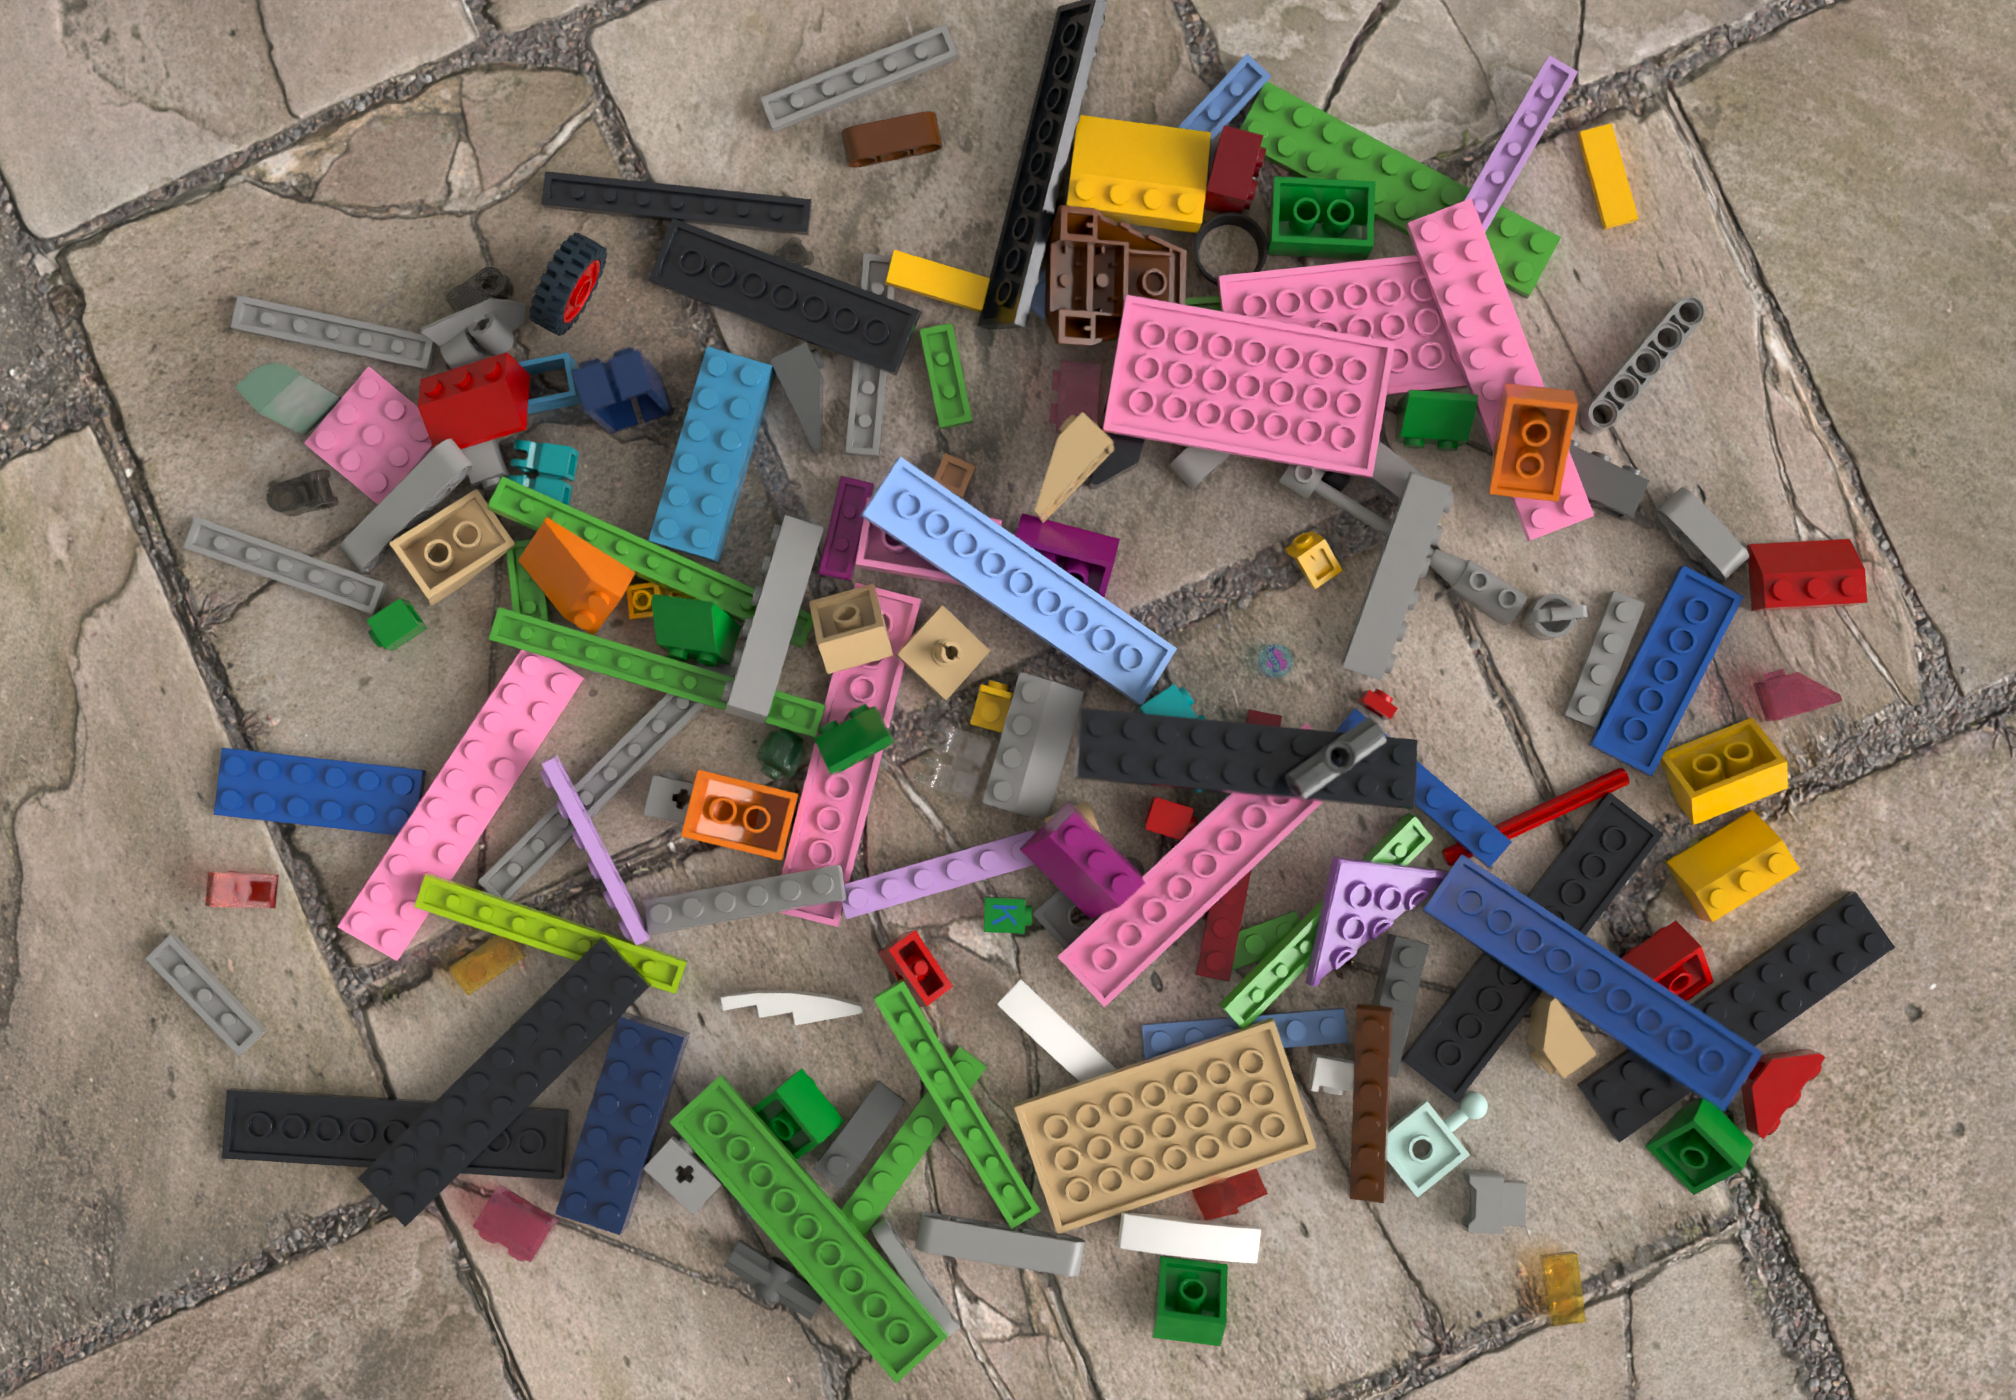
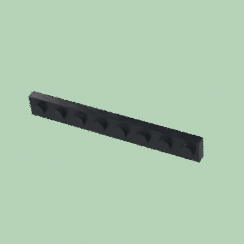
[541,171,812,236]

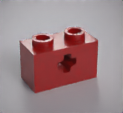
[877,930,954,1007]

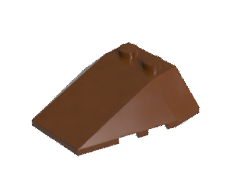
[1045,205,1187,346]

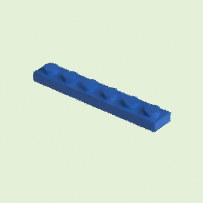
[1335,708,1512,868]

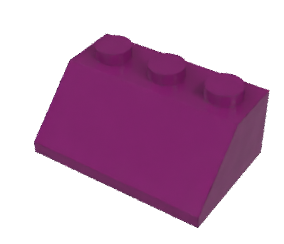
[1015,513,1120,597]
[1020,802,1145,919]

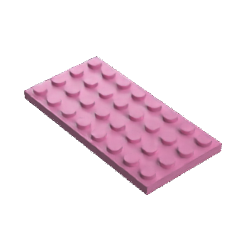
[1217,255,1468,396]
[1102,295,1395,478]

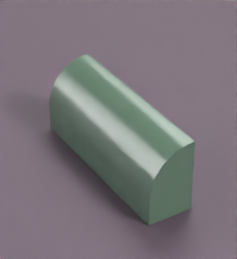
[235,363,342,436]

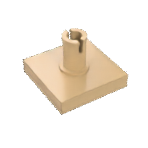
[895,605,990,700]

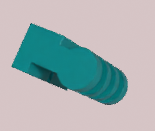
[508,440,579,506]

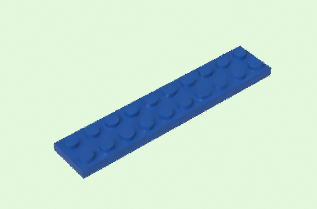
[1423,854,1763,1112]

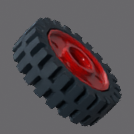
[529,232,607,336]

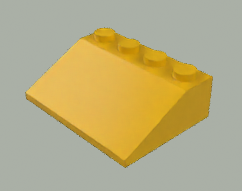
[1066,115,1211,233]

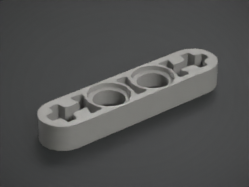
[871,1218,960,1336]

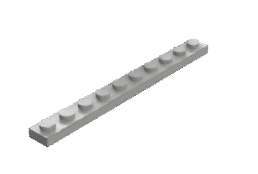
[478,657,737,900]

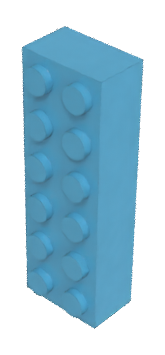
[648,347,776,564]

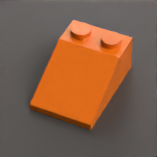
[1489,383,1578,502]
[518,517,636,635]
[681,769,798,861]

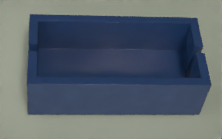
[571,347,674,434]

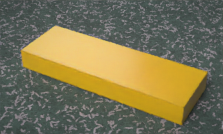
[1577,123,1639,230]
[884,250,990,313]

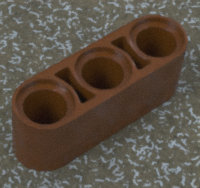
[841,111,943,168]

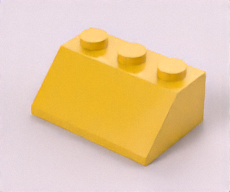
[1660,717,1788,825]
[1665,810,1800,922]

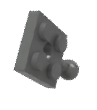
[1032,857,1144,950]

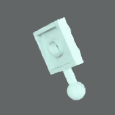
[1387,1092,1488,1198]

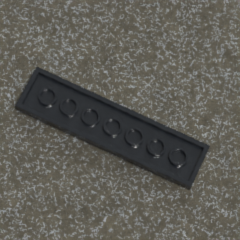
[648,218,921,376]

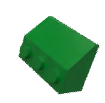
[1267,176,1376,260]

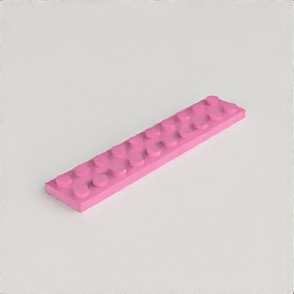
[1406,198,1594,542]
[779,583,922,927]
[338,649,584,961]
[1058,723,1324,1008]

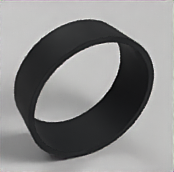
[1194,212,1268,286]

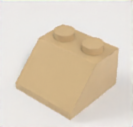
[809,583,893,674]
[1527,992,1597,1079]

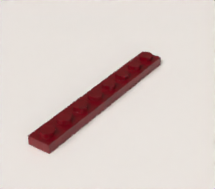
[1195,709,1282,982]

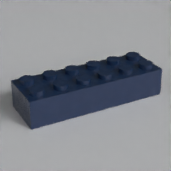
[555,1012,690,1235]

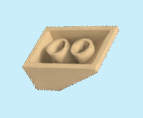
[1034,412,1114,523]
[389,489,516,606]

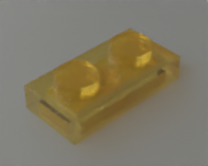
[449,935,527,996]
[1540,1251,1586,1326]

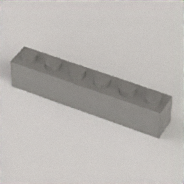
[1341,472,1455,681]
[721,515,824,724]

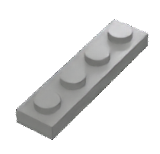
[1562,591,1646,728]
[145,934,267,1056]

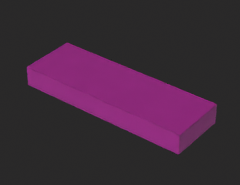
[818,476,874,582]

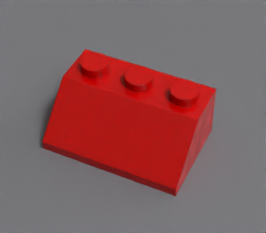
[418,352,530,449]
[1747,539,1868,611]
[1621,920,1714,1001]

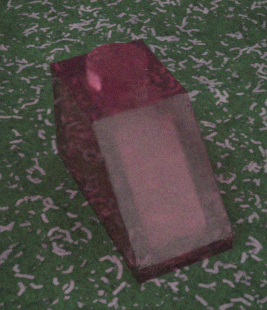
[1754,668,1842,722]

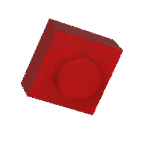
[1357,688,1398,721]

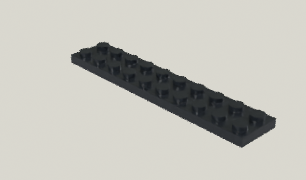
[977,0,1107,330]
[1074,708,1418,809]
[1401,792,1663,1103]
[1577,891,1895,1143]
[357,937,651,1227]
[222,1088,569,1180]

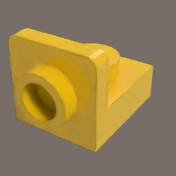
[1285,531,1343,590]
[970,680,1013,733]

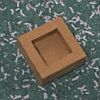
[933,453,976,499]

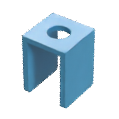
[518,352,582,414]

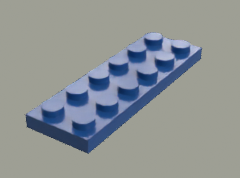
[1588,565,1744,776]
[214,748,426,835]

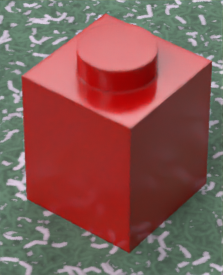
[1143,797,1197,840]

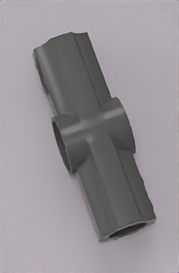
[1285,717,1387,800]
[724,1239,823,1321]

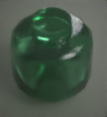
[756,728,806,780]

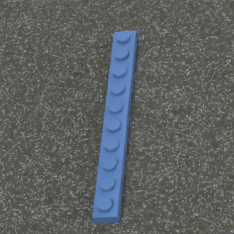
[1031,54,1271,321]

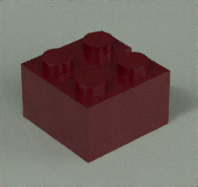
[1204,125,1267,214]

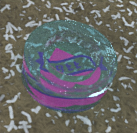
[1258,644,1293,678]

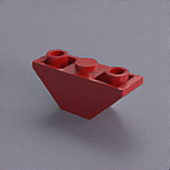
[1741,1049,1826,1139]

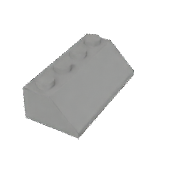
[982,672,1084,820]

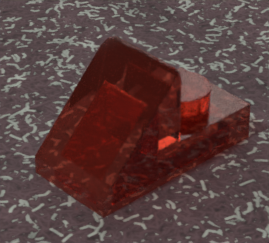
[205,870,279,908]
[1192,1168,1268,1221]

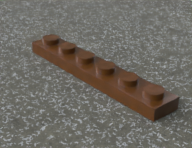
[1350,1003,1393,1203]

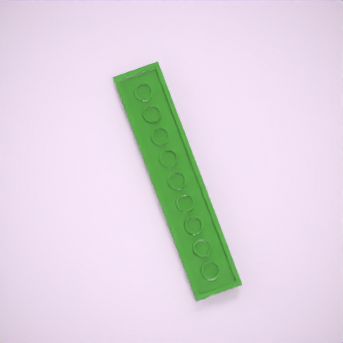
[1240,81,1561,299]
[669,1074,949,1383]

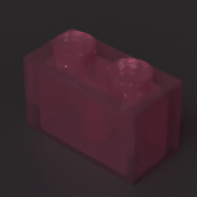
[1049,361,1101,434]
[472,1185,559,1263]

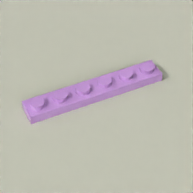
[1464,55,1578,232]
[540,755,650,946]
[841,830,1035,919]

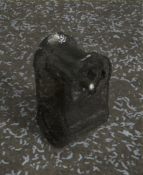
[445,267,514,313]
[266,469,339,517]

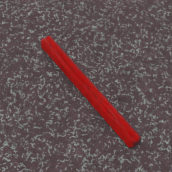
[1442,768,1630,866]

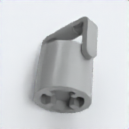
[1523,594,1588,640]

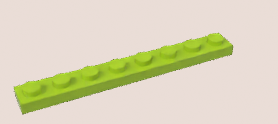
[414,873,688,994]

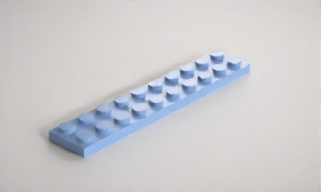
[860,457,1177,705]

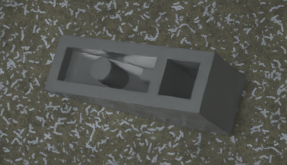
[769,342,825,455]
[814,1081,906,1189]

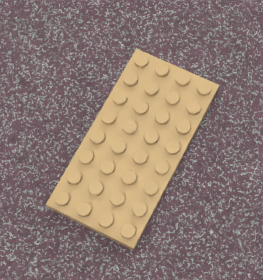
[1014,1017,1317,1234]

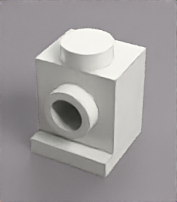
[1307,1053,1354,1095]

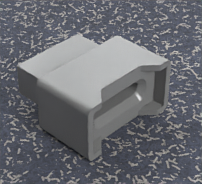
[1462,1170,1527,1234]

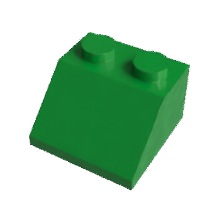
[1395,390,1478,451]
[651,594,741,667]
[814,704,896,775]
[752,1068,844,1159]
[1645,1098,1754,1195]
[1152,1256,1228,1346]

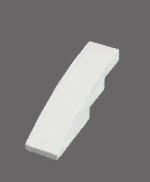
[997,979,1117,1082]
[721,990,865,1026]
[1117,1212,1261,1263]

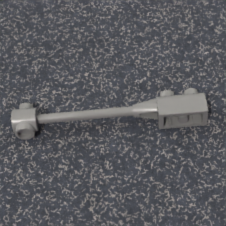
[1279,464,1528,625]

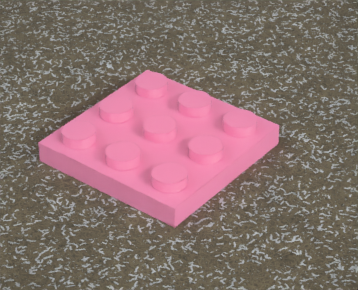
[304,366,434,505]

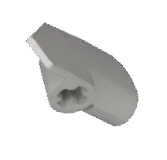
[421,298,525,369]

